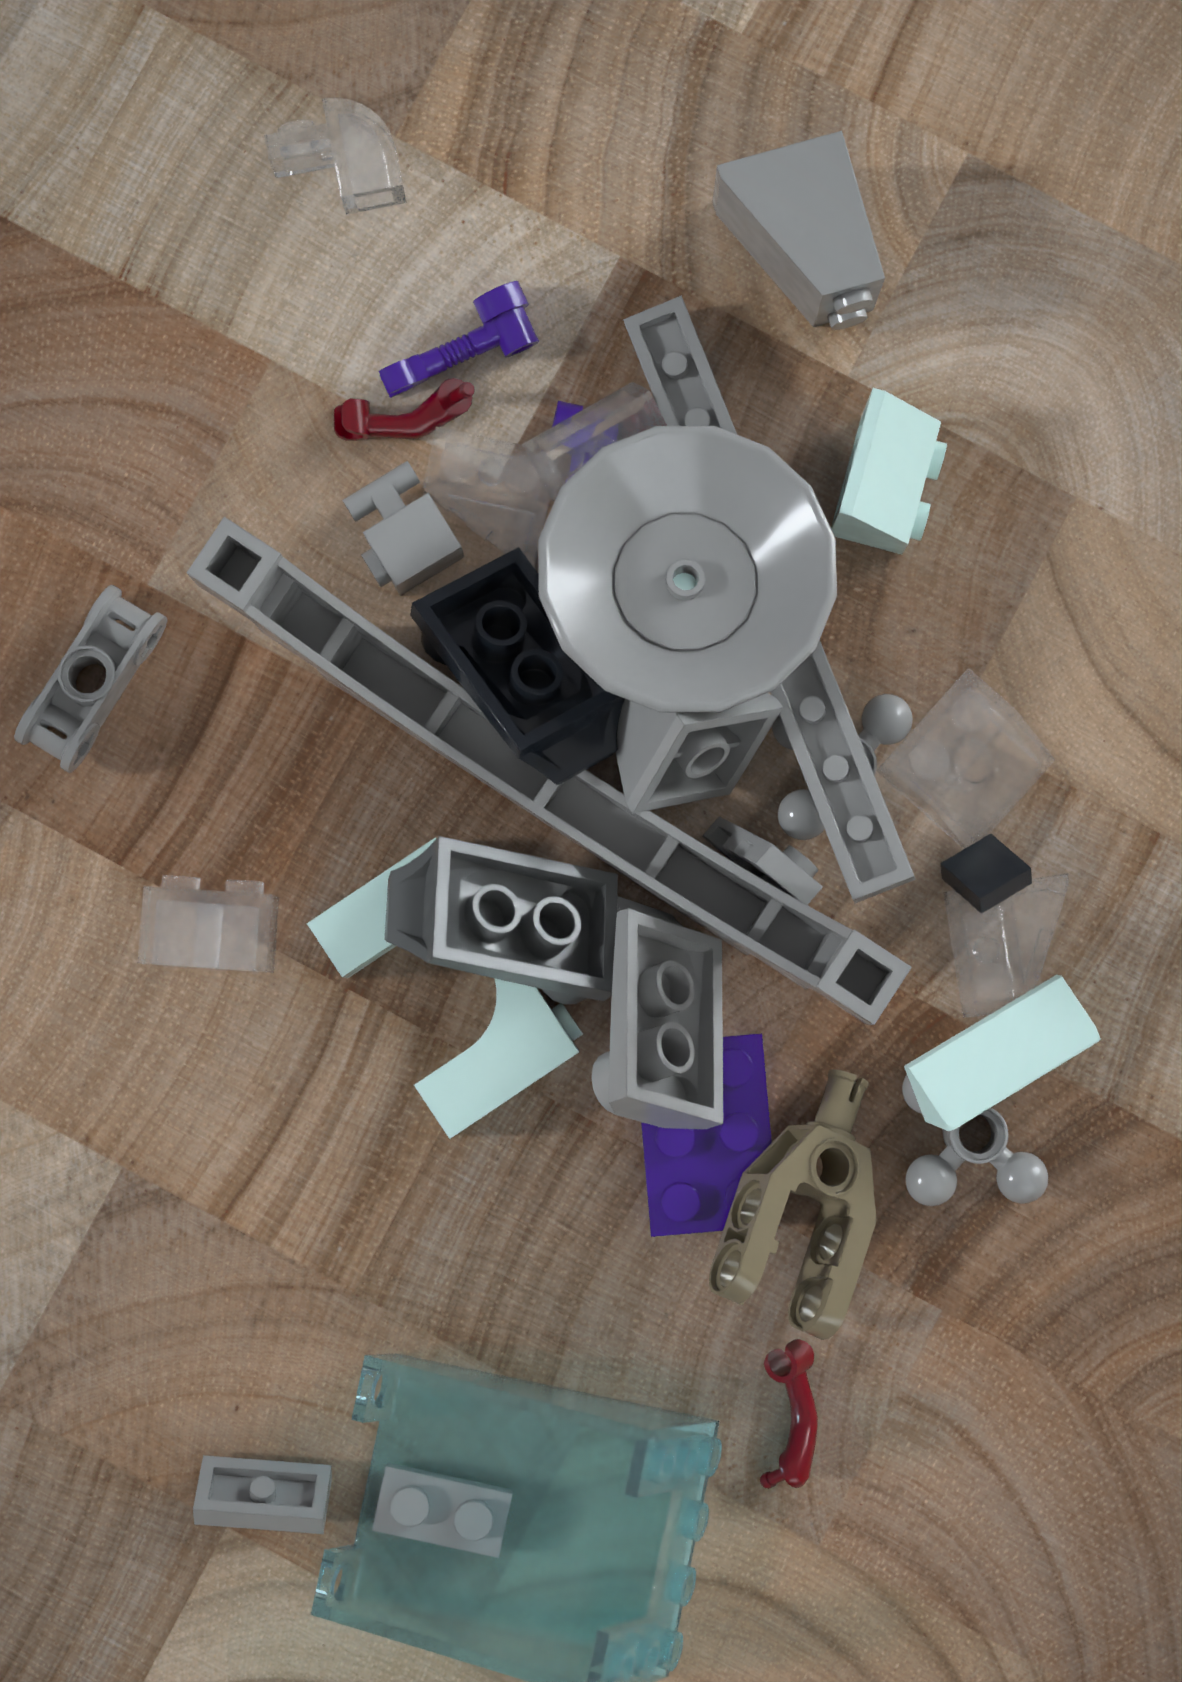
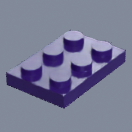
[641,1033,772,1237]

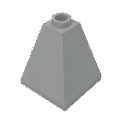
[616,693,783,814]

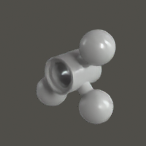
[772,694,913,840]
[902,1075,1048,1206]

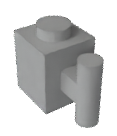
[342,461,464,596]

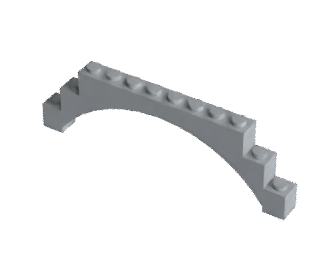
[186,517,912,1025]

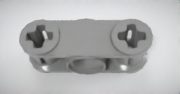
[14,585,167,773]

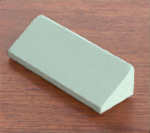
[904,975,1101,1131]

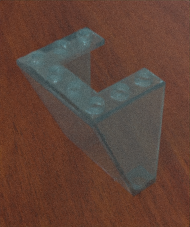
[311,1353,722,1682]

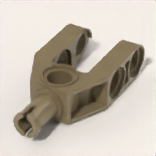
[709,1069,877,1340]

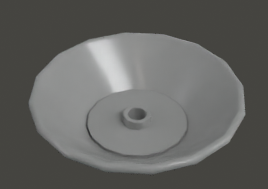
[538,426,837,712]

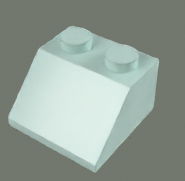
[831,388,947,555]

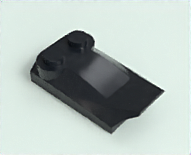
[410,547,625,785]

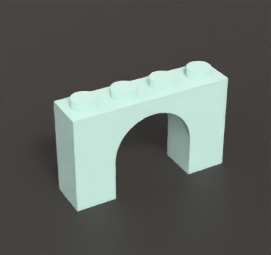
[307,837,583,1139]

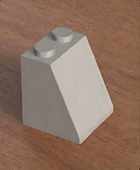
[712,131,885,330]

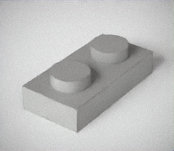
[193,1455,332,1534]
[372,1463,513,1558]

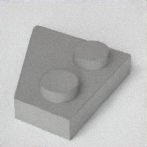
[703,816,823,905]

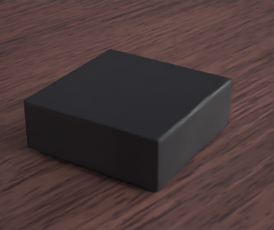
[940,834,1032,914]

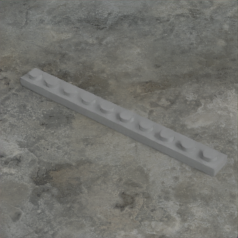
[623,295,916,904]

